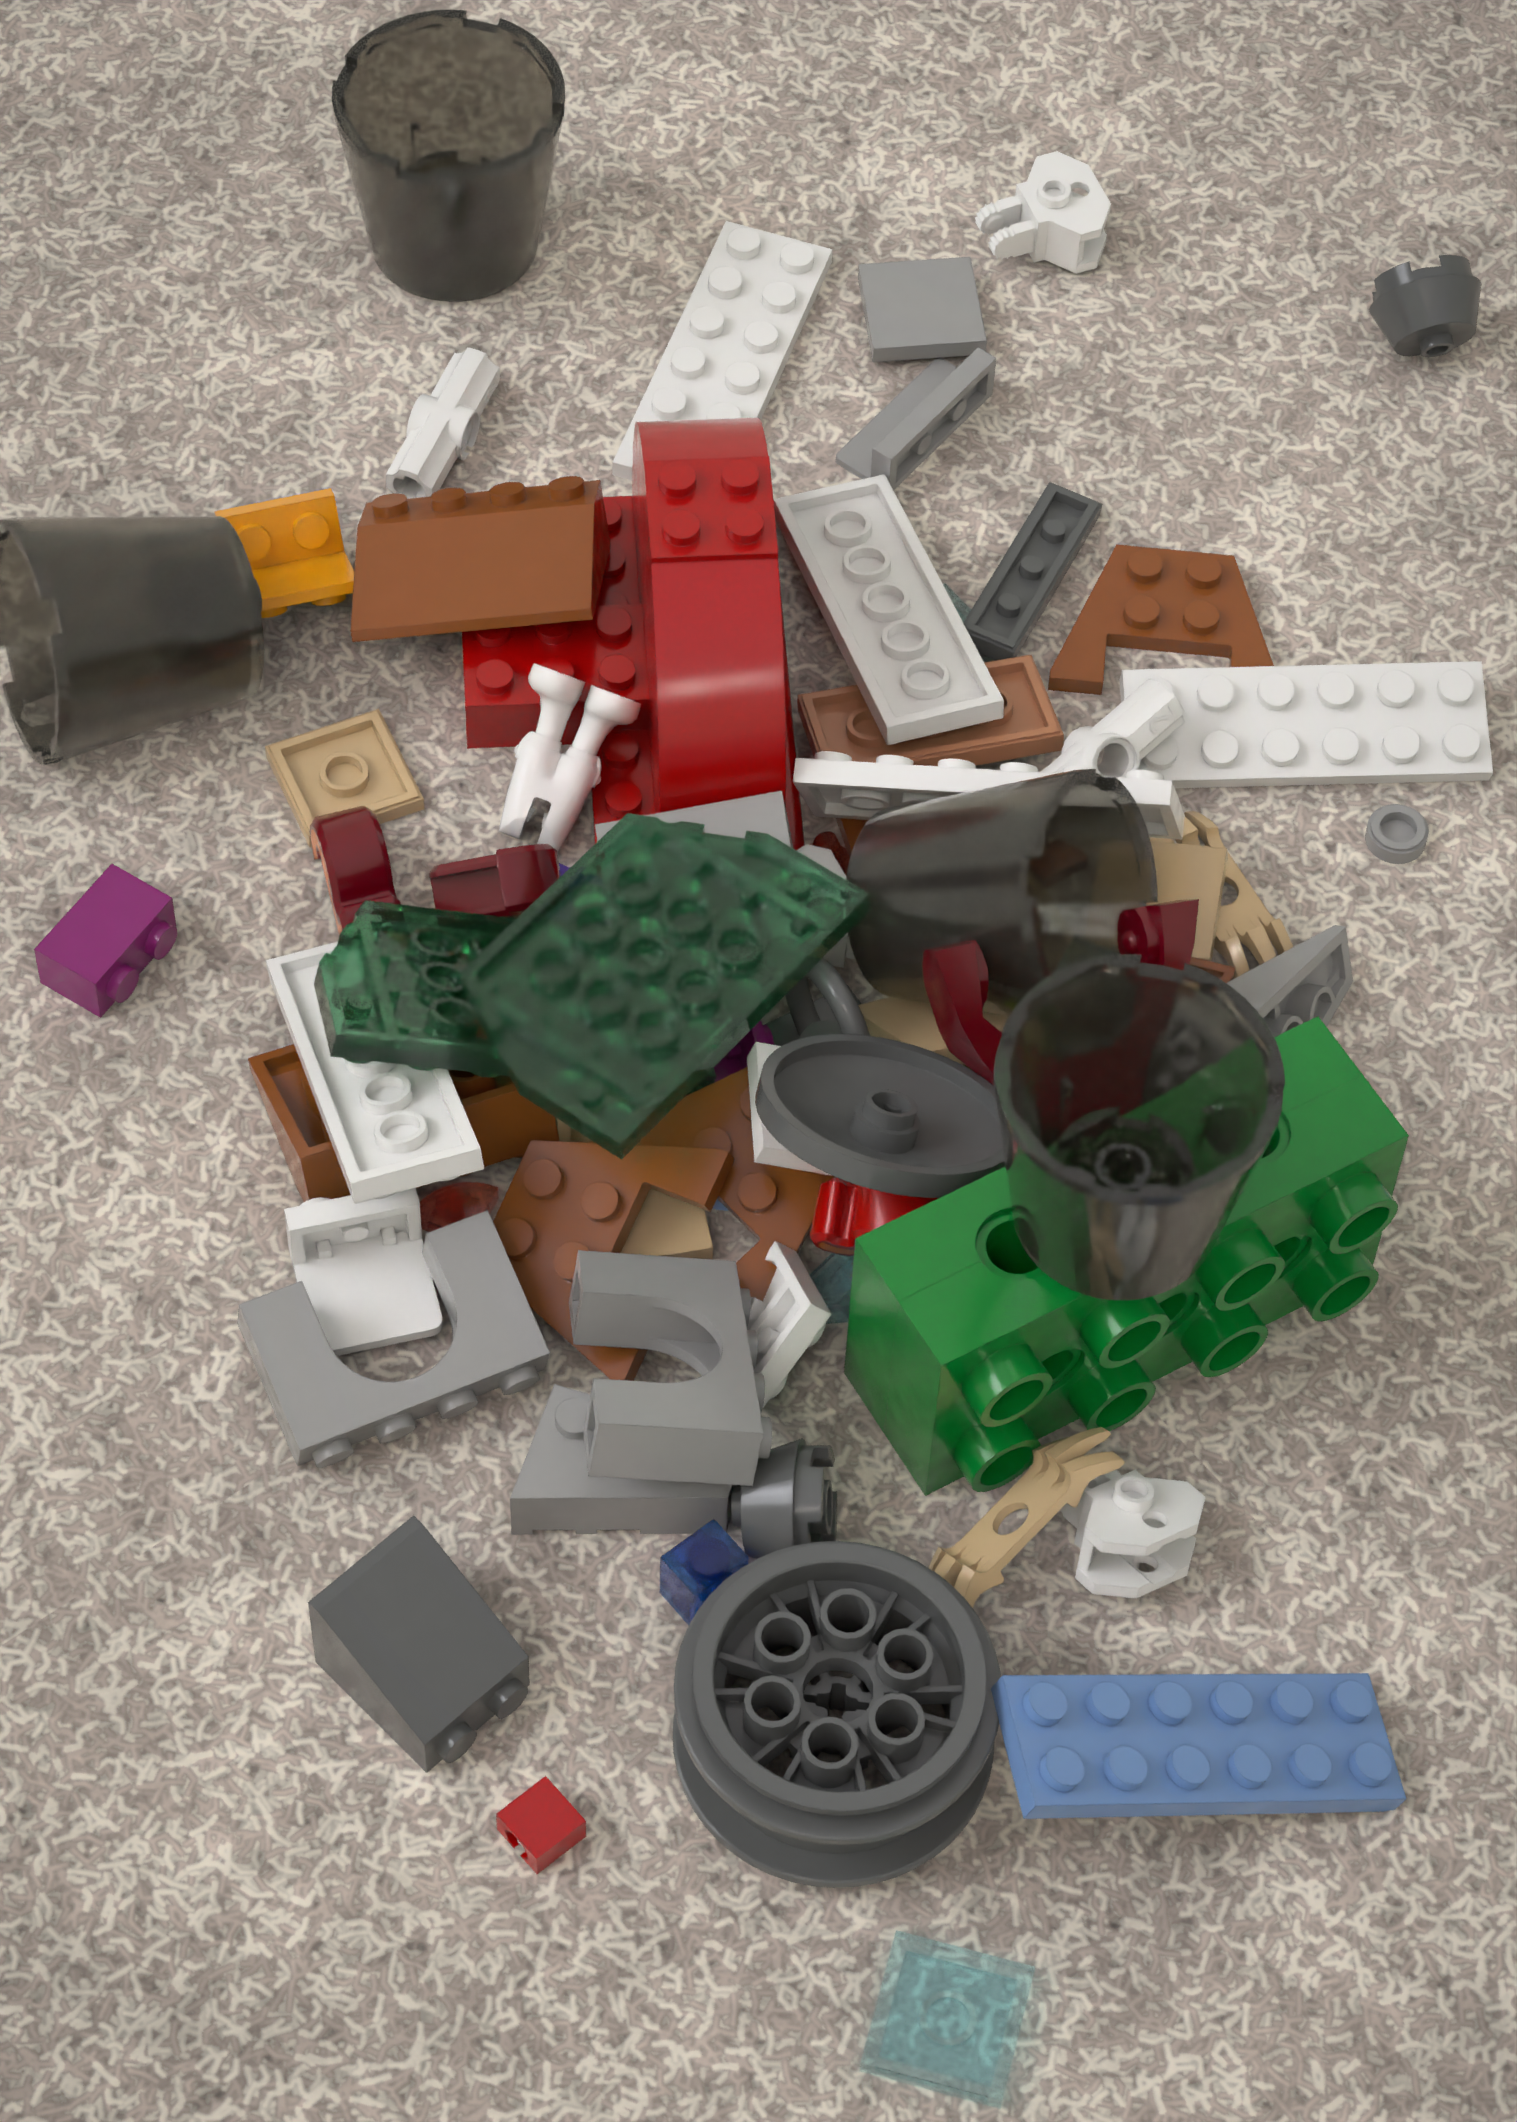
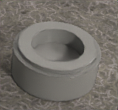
[1365,804,1429,864]

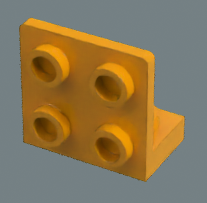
[214,488,354,618]

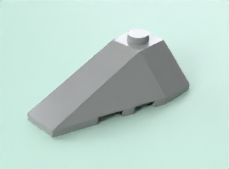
[1164,925,1353,1042]

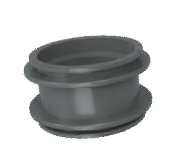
[672,1541,1001,1888]

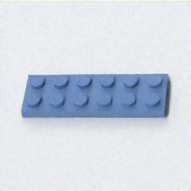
[991,1673,1406,1819]

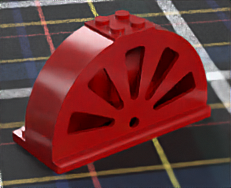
[462,418,805,882]

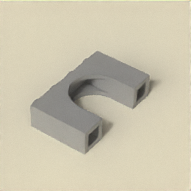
[237,1210,550,1468]
[569,1250,772,1486]

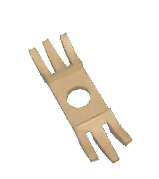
[1138,811,1293,979]
[929,1427,1125,1608]

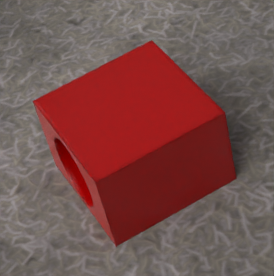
[496,1776,586,1874]

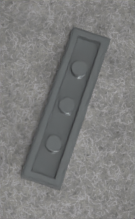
[963,482,1103,661]

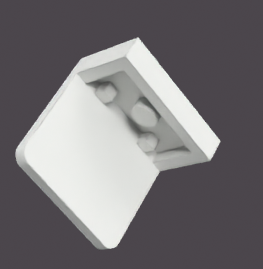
[284,1188,443,1356]

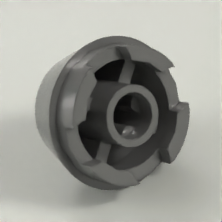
[1369,255,1482,357]
[731,1438,837,1559]

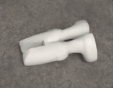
[498,663,641,854]

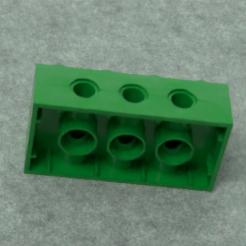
[844,1016,1409,1496]

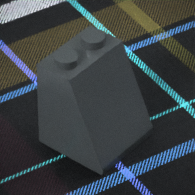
[308,1515,530,1773]

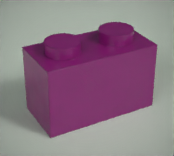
[34,864,177,1018]

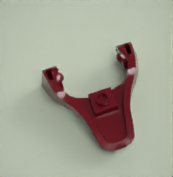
[922,899,1199,1154]

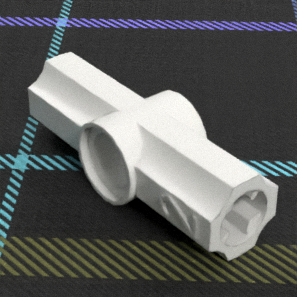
[386,347,500,499]
[1039,679,1185,837]

